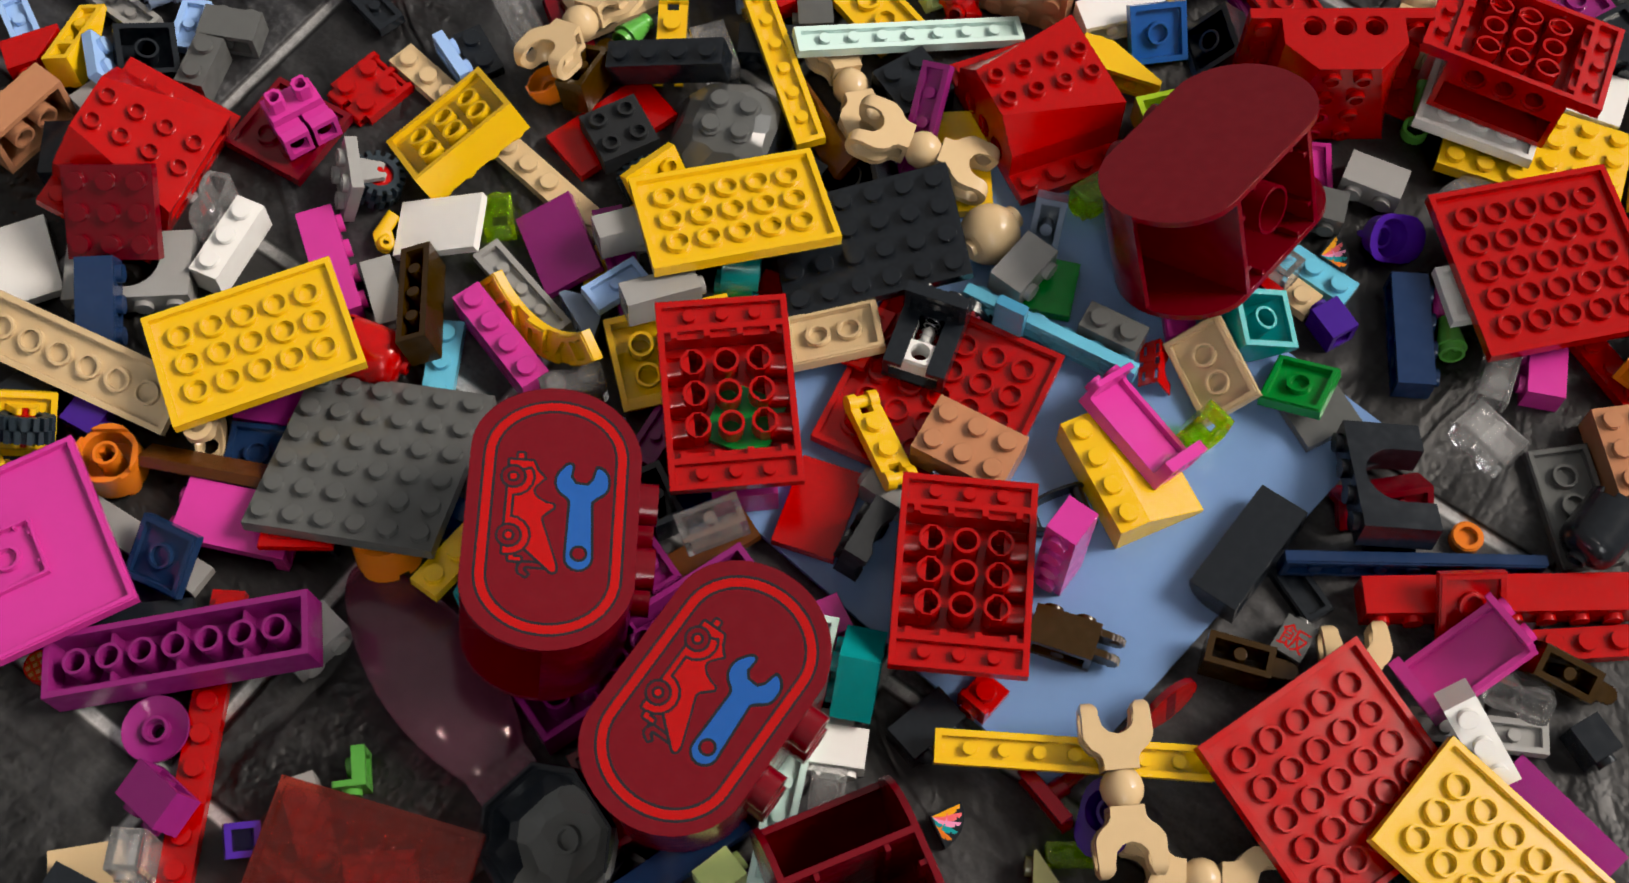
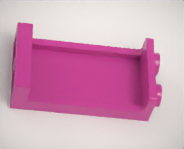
[1079,362,1208,490]
[169,476,297,572]
[1388,592,1539,726]

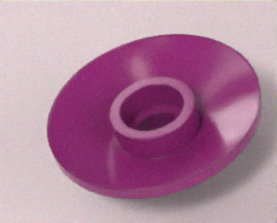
[121,695,190,763]

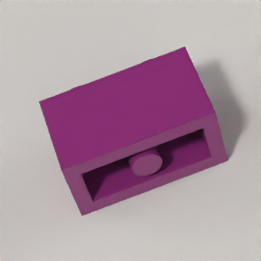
[115,758,201,838]

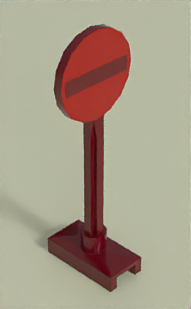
[1017,677,1197,835]

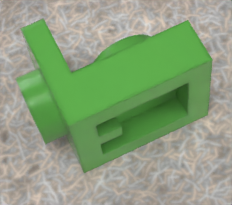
[331,744,373,801]

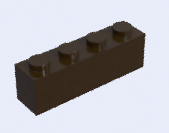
[395,241,446,366]

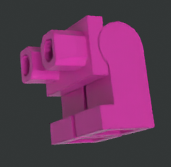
[259,74,343,161]

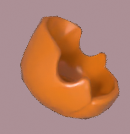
[525,65,561,106]

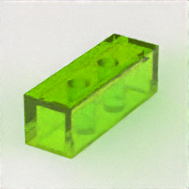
[1044,841,1094,869]

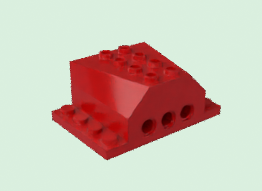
[1418,0,1625,148]
[1232,8,1436,141]
[949,14,1127,206]
[36,56,241,265]
[655,293,805,495]
[887,472,1039,681]

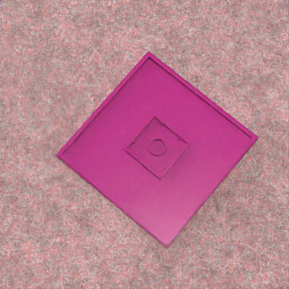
[0,435,141,667]

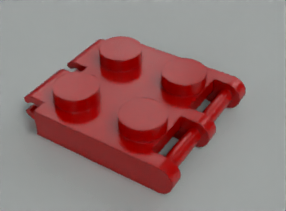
[327,51,415,127]

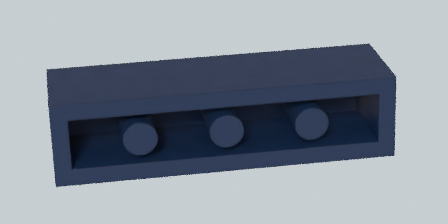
[73,255,128,346]
[1383,271,1440,399]

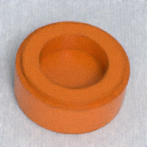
[1448,521,1484,554]

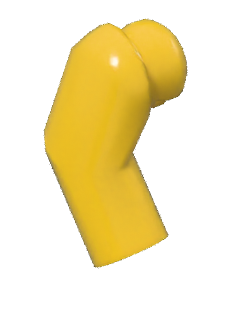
[372,210,400,254]

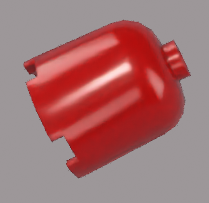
[343,314,411,384]

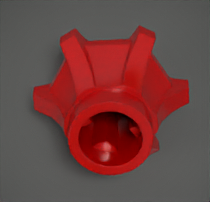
[938,0,982,19]

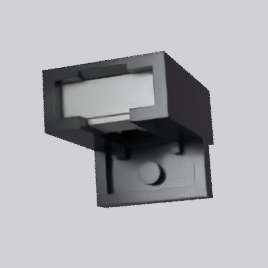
[881,279,972,394]

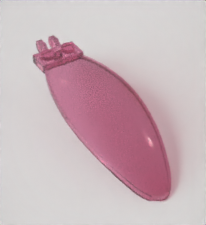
[345,566,537,807]

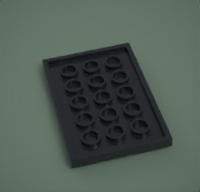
[775,162,974,317]

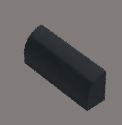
[1189,485,1308,624]

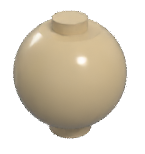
[961,203,1023,265]

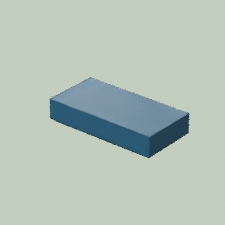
[992,294,1029,338]

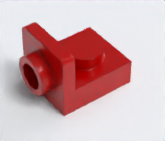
[956,677,1010,725]

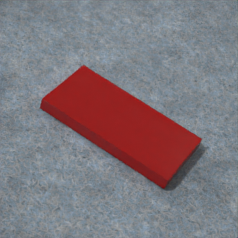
[546,84,678,182]

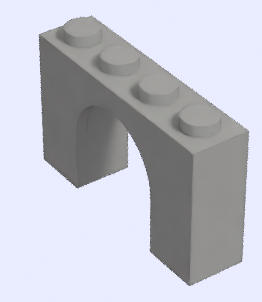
[591,206,707,327]
[60,230,201,315]

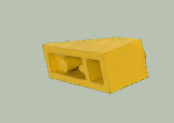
[41,3,107,88]
[1085,32,1162,97]

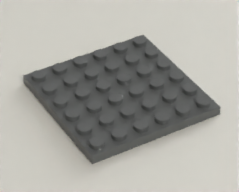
[241,377,497,559]

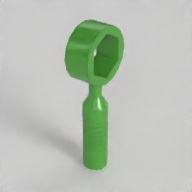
[1400,79,1428,145]

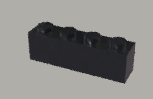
[605,37,733,85]

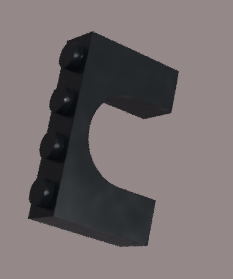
[1331,420,1443,550]

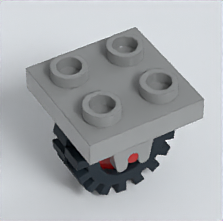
[331,136,407,222]

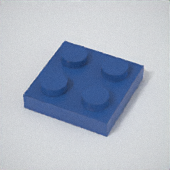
[1126,0,1188,65]

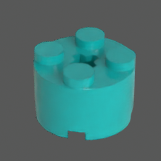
[714,259,762,297]

